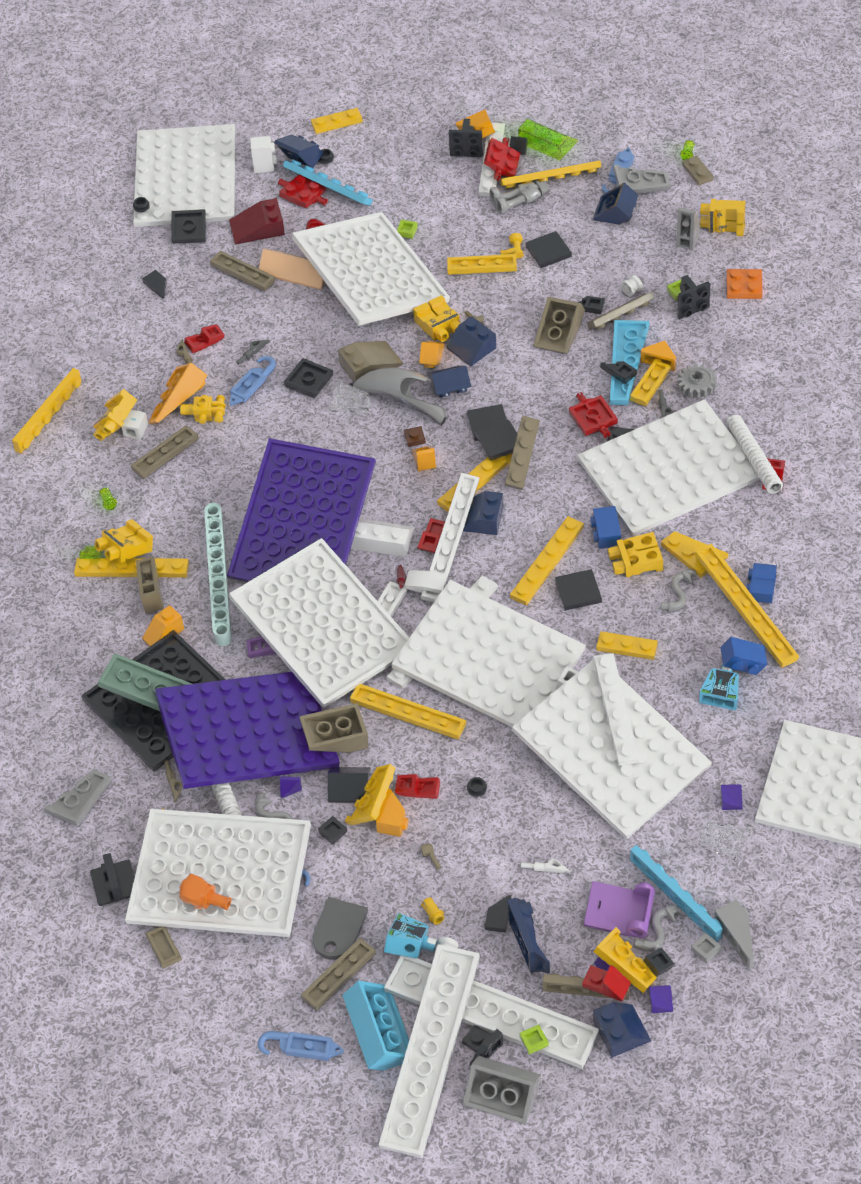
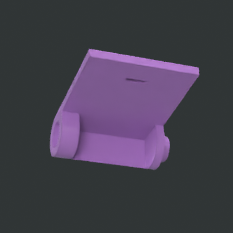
[583,881,655,938]

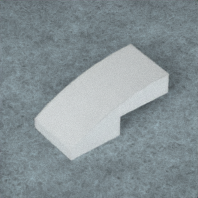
[404,570,447,594]

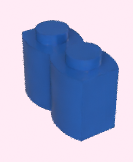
[746,563,777,603]

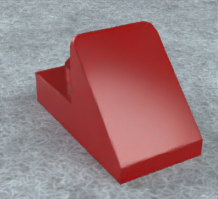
[582,965,631,1002]

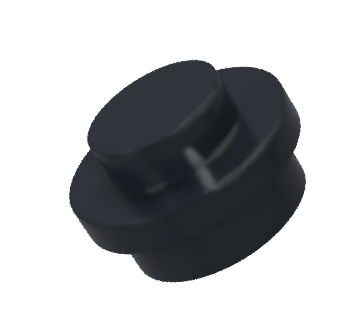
[318,149,334,164]
[133,197,150,212]
[467,777,487,797]

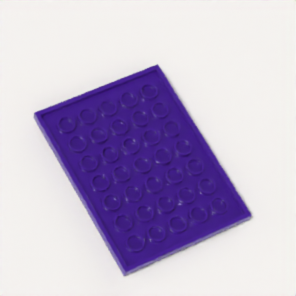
[227,438,376,582]
[155,672,340,789]

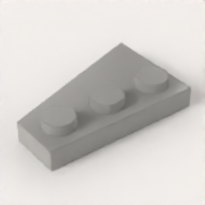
[613,164,671,193]
[44,770,112,826]

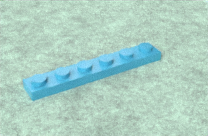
[283,159,373,206]
[630,845,723,942]

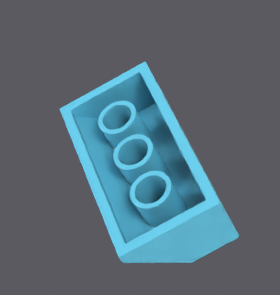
[342,981,409,1071]

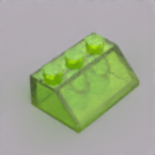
[518,119,578,161]

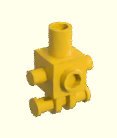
[180,395,226,424]

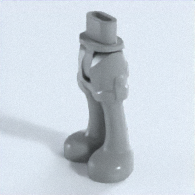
[489,181,550,214]

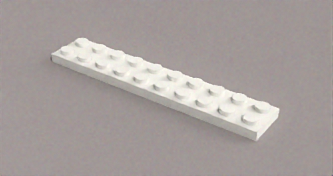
[379,944,480,1158]
[384,956,599,1069]

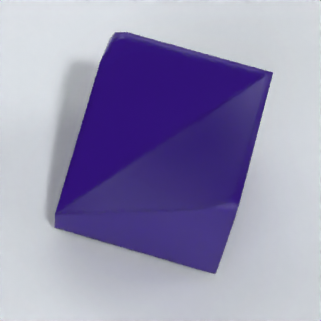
[720,784,743,810]
[649,985,673,1013]

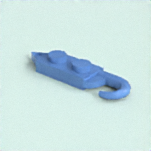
[602,147,634,193]
[230,356,276,406]
[258,1031,344,1061]

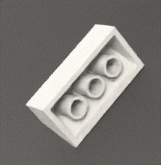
[351,518,415,557]

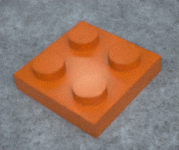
[727,269,763,299]

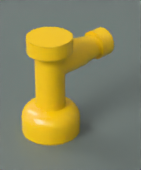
[500,233,524,259]

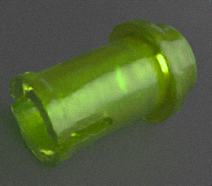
[680,140,695,160]
[99,487,117,510]

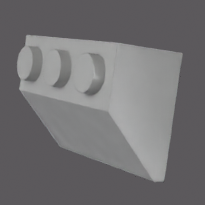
[463,1056,541,1124]

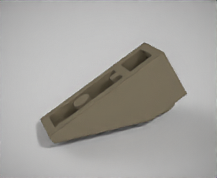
[136,556,164,613]

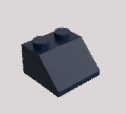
[274,134,323,168]
[593,182,638,225]
[446,316,497,367]
[427,365,471,397]
[463,491,504,535]
[593,1002,651,1058]

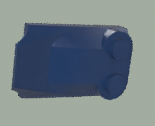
[507,898,550,974]

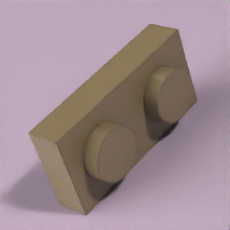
[682,156,713,186]

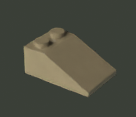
[533,297,585,354]
[338,341,403,383]
[299,703,368,753]

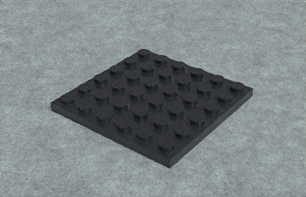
[81,630,226,772]

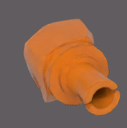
[179,874,232,911]

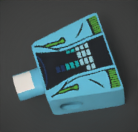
[699,664,739,710]
[384,913,437,958]

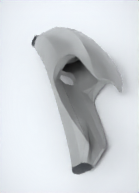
[349,367,447,426]

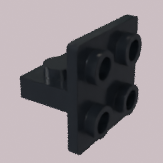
[448,119,483,157]
[677,275,711,320]
[90,853,135,906]

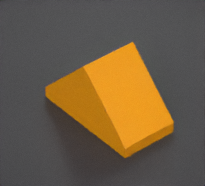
[641,340,676,371]
[412,446,436,472]

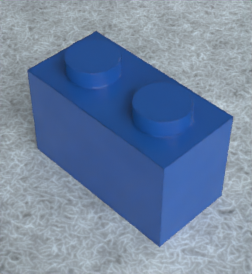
[590,506,621,549]
[720,637,767,675]

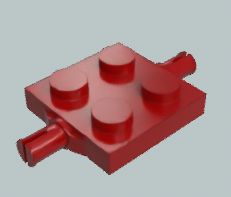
[484,137,520,181]
[278,174,328,209]
[569,392,618,438]

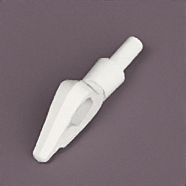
[521,859,571,874]

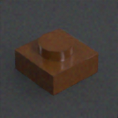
[404,426,426,447]

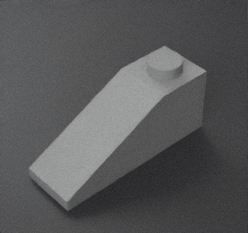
[676,207,700,250]
[714,900,754,969]

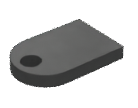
[313,897,368,960]

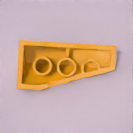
[148,363,207,424]

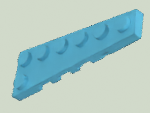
[610,320,650,405]

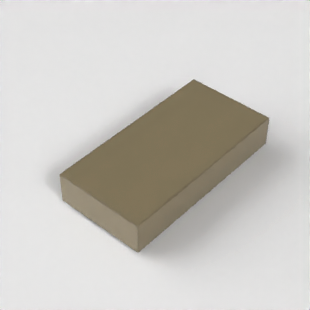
[145,926,182,969]

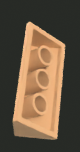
[259,249,325,290]

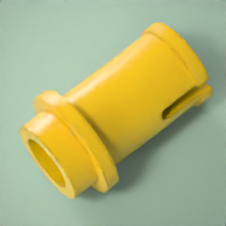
[421,897,445,925]

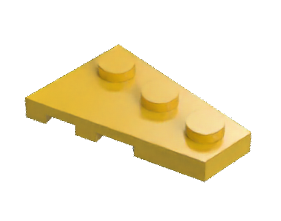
[661,531,729,578]
[344,764,396,825]
[593,927,657,993]

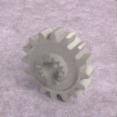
[677,363,717,399]

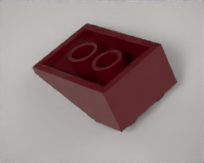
[229,198,285,245]

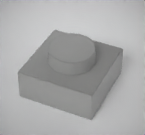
[691,933,721,963]

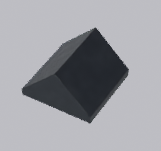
[328,767,371,803]

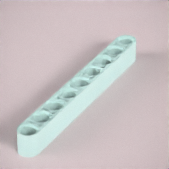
[204,503,232,646]

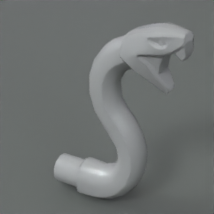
[661,569,696,611]
[255,792,293,819]
[634,905,682,951]

